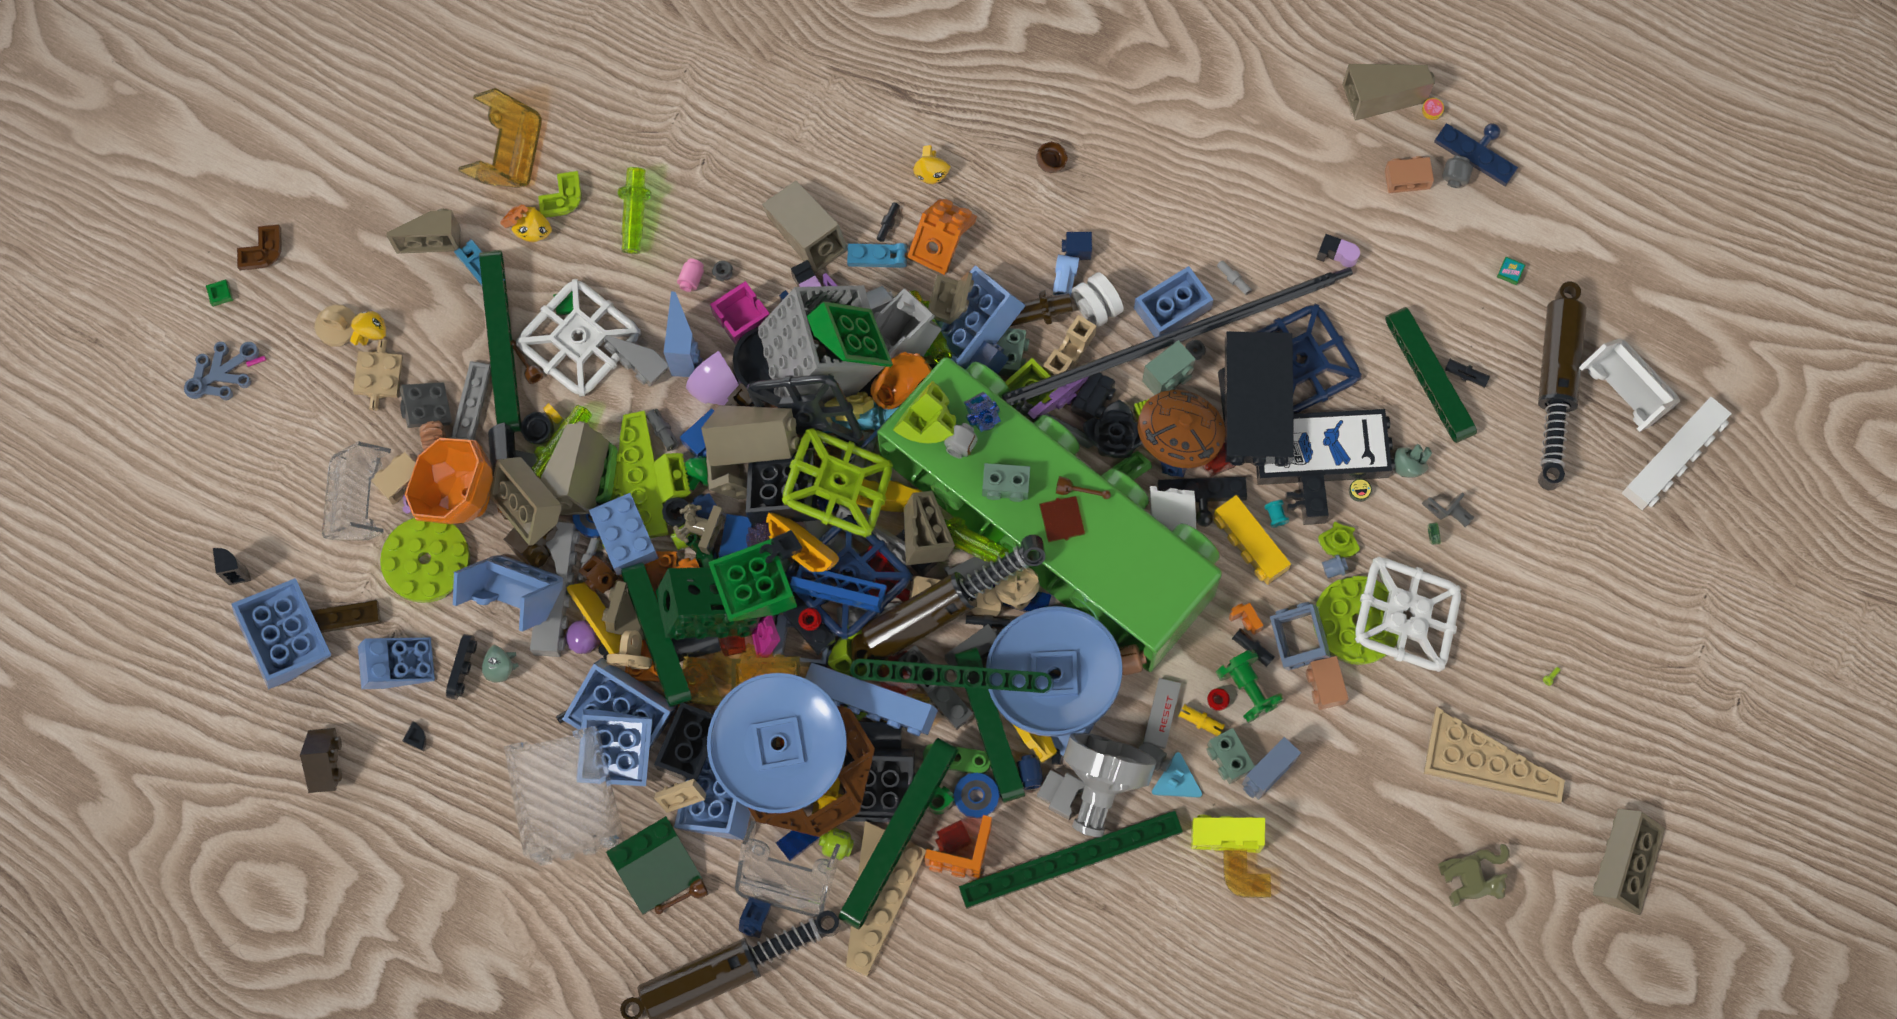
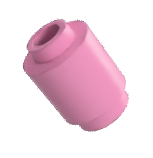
[677,259,704,292]

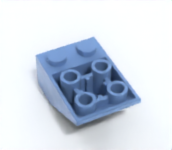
[358,637,435,689]

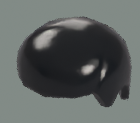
[521,411,554,444]

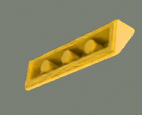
[566,582,622,654]

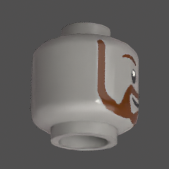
[944,423,978,459]

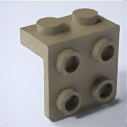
[928,272,974,324]
[706,451,747,500]
[602,581,658,640]

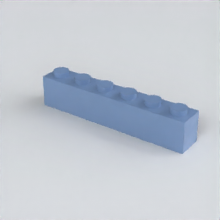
[805,663,938,736]

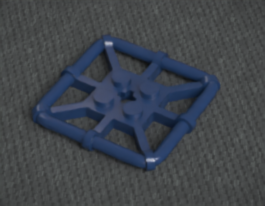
[1255,303,1362,414]
[785,515,913,639]

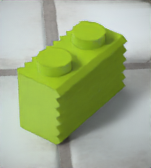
[654,453,691,504]

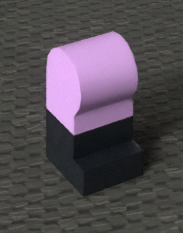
[1316,234,1360,267]
[791,260,821,287]

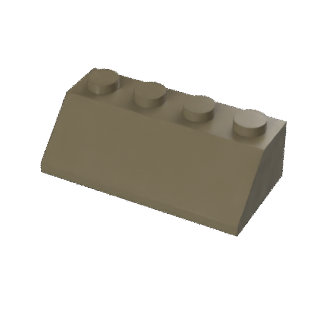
[490,457,561,545]
[1592,809,1665,915]

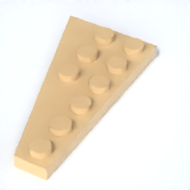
[1423,707,1565,804]
[846,821,926,977]

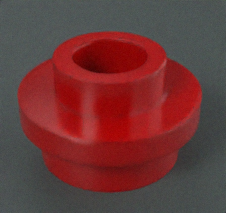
[799,608,821,631]
[1207,688,1230,711]

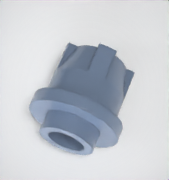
[1322,554,1348,579]

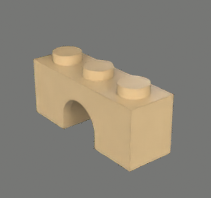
[1043,315,1096,376]

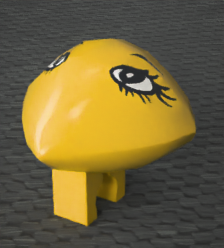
[913,145,951,184]
[511,207,552,242]
[350,311,386,345]

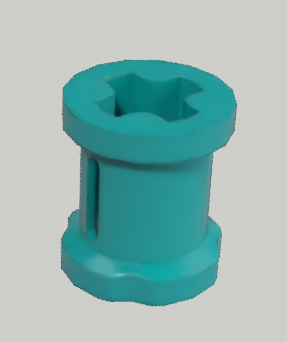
[1264,500,1290,528]

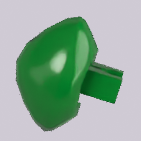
[684,456,709,491]

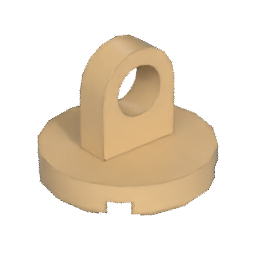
[314,305,356,347]
[995,567,1040,610]
[607,630,652,669]

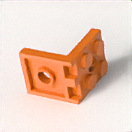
[907,199,977,275]
[925,815,992,878]

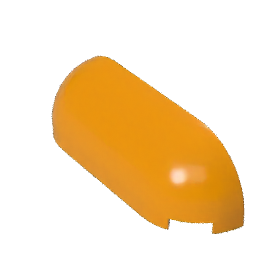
[766,513,839,572]

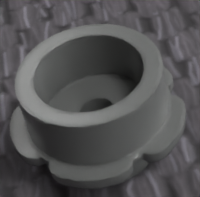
[712,261,733,281]
[1185,340,1206,360]

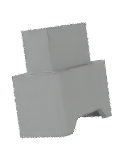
[1037,770,1085,820]

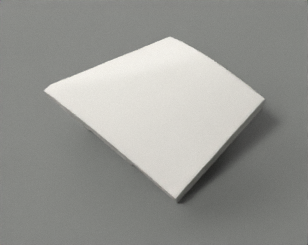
[1150,486,1196,531]

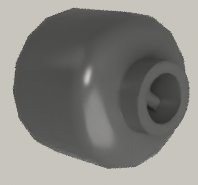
[1442,155,1473,188]

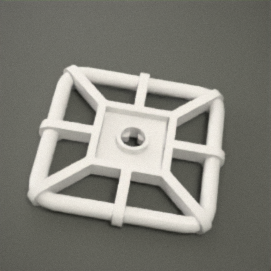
[516,279,641,397]
[1355,557,1462,672]

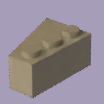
[904,491,955,565]

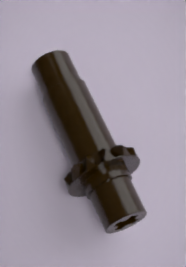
[1009,290,1073,327]

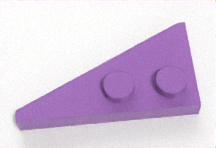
[1028,376,1089,419]

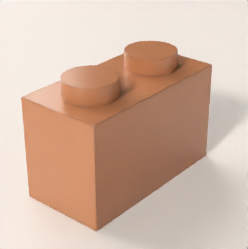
[1385,156,1434,194]
[1306,656,1348,710]

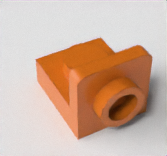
[1229,603,1264,635]

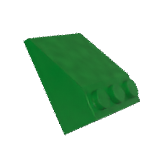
[807,302,893,367]
[708,539,797,622]

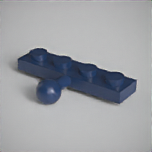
[1434,123,1518,187]

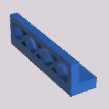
[790,565,887,613]

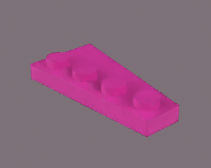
[752,615,780,661]

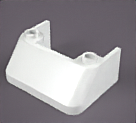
[1579,338,1680,432]

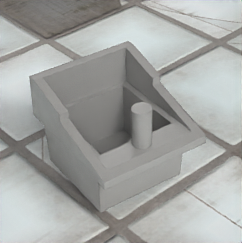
[874,288,941,358]

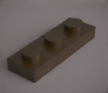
[311,600,381,633]

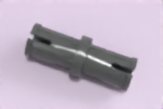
[646,409,679,451]

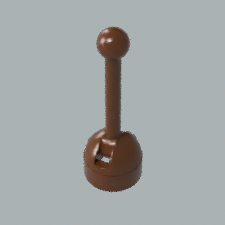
[510,340,543,384]
[1055,476,1111,499]
[654,878,709,915]

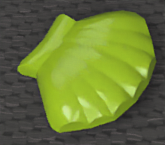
[1318,521,1360,558]

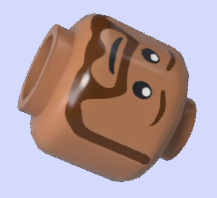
[1118,644,1147,675]

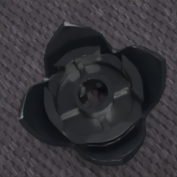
[1083,400,1143,458]

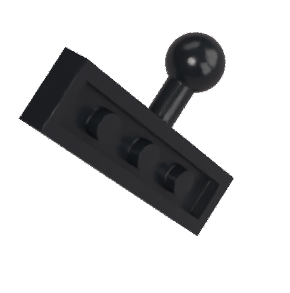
[1157,477,1247,527]
[782,590,835,655]

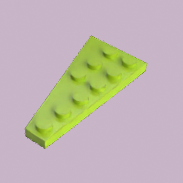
[603,410,669,548]

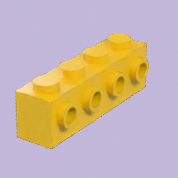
[1213,495,1291,585]

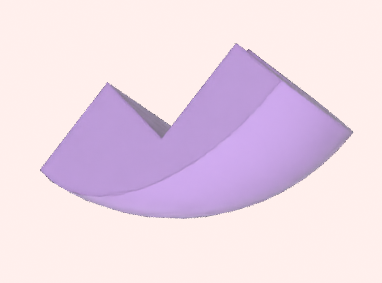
[686,351,739,405]

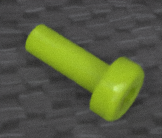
[1543,667,1561,686]

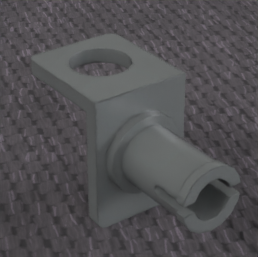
[1422,492,1474,527]

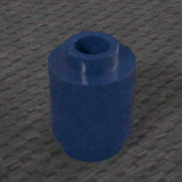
[1017,755,1043,790]

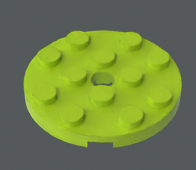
[380,518,470,603]
[1313,576,1399,665]

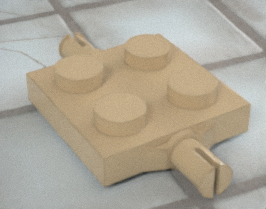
[353,339,403,411]

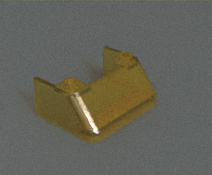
[458,88,542,188]

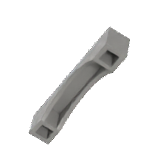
[530,522,580,657]

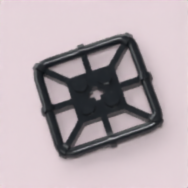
[747,374,864,448]

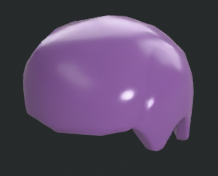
[565,620,601,654]

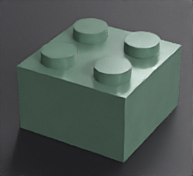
[1142,340,1195,395]

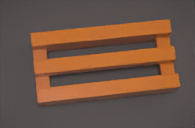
[500,204,529,228]

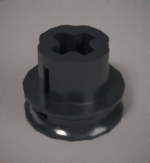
[662,497,688,527]

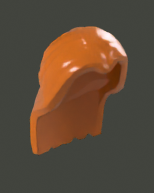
[871,352,932,410]

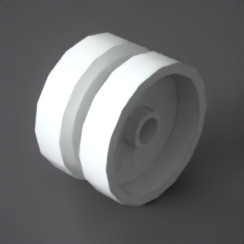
[1072,272,1124,328]

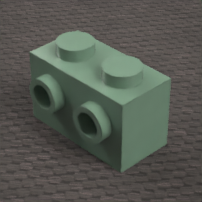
[998,328,1030,377]
[982,463,1030,502]
[1206,728,1255,785]

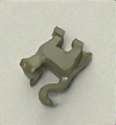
[1438,844,1510,907]

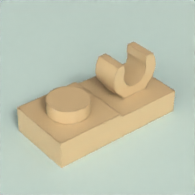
[654,779,706,813]

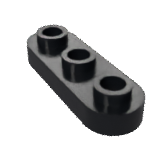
[446,634,477,700]

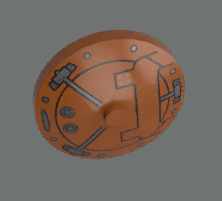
[1138,390,1225,468]

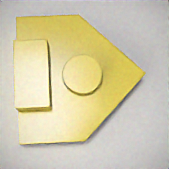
[825,391,874,421]

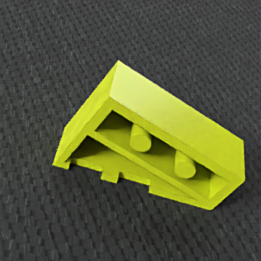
[1191,815,1265,853]

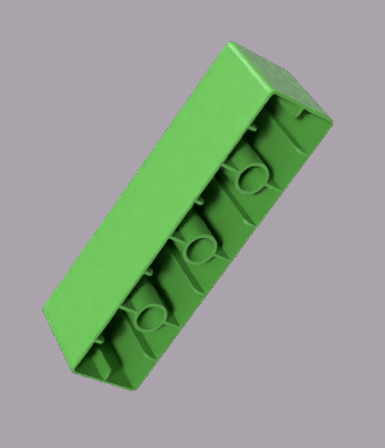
[877,357,1222,672]

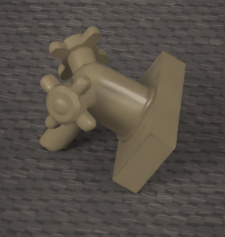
[673,504,726,555]

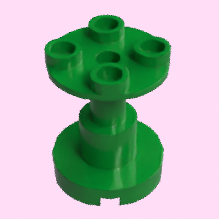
[1215,649,1284,723]

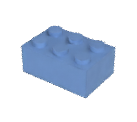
[1134,266,1213,337]
[589,493,659,576]

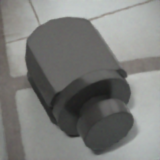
[1138,742,1172,772]

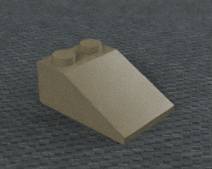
[387,209,461,254]

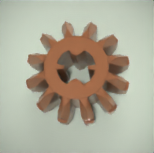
[420,421,447,450]

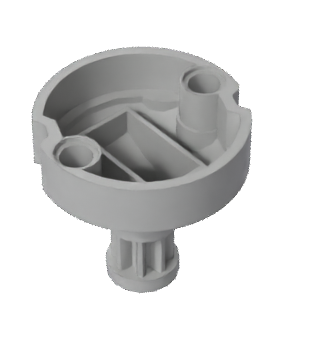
[1063,733,1156,837]

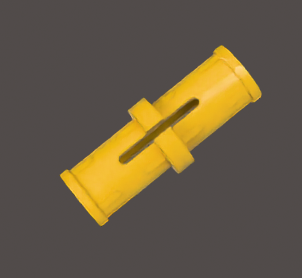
[1178,704,1225,736]

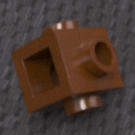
[578,555,618,594]

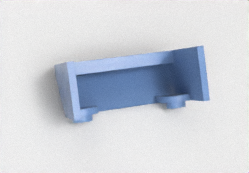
[453,555,563,632]

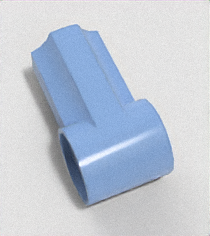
[1053,254,1079,298]

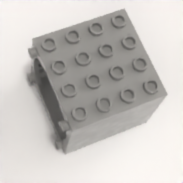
[758,285,885,404]

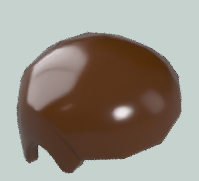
[1036,141,1068,174]

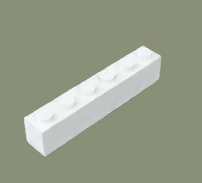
[1622,397,1732,511]

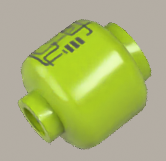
[818,828,854,861]

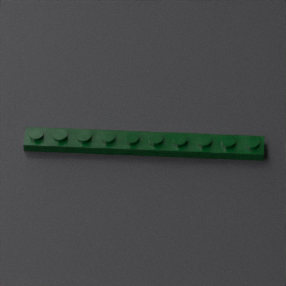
[959,811,1183,909]

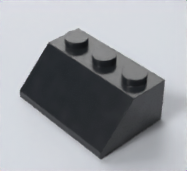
[654,703,714,781]

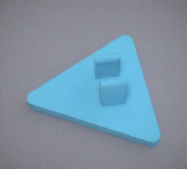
[1152,752,1202,798]

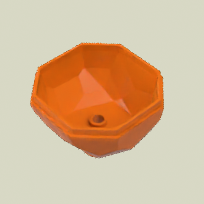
[405,438,493,524]

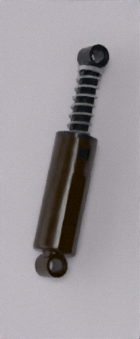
[1538,281,1587,491]
[851,535,1045,665]
[620,911,840,1019]

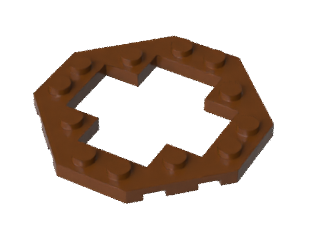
[747,706,875,837]

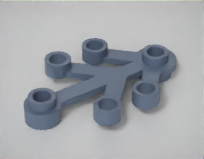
[184,342,259,401]

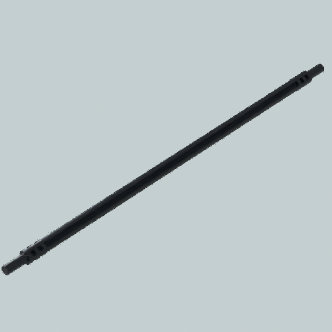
[1001,267,1353,405]

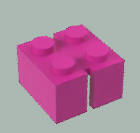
[710,281,770,345]

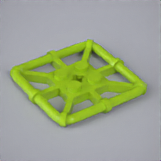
[782,428,893,537]

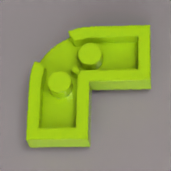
[538,171,581,218]

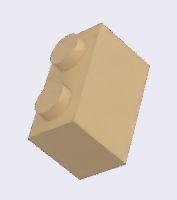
[371,452,415,505]

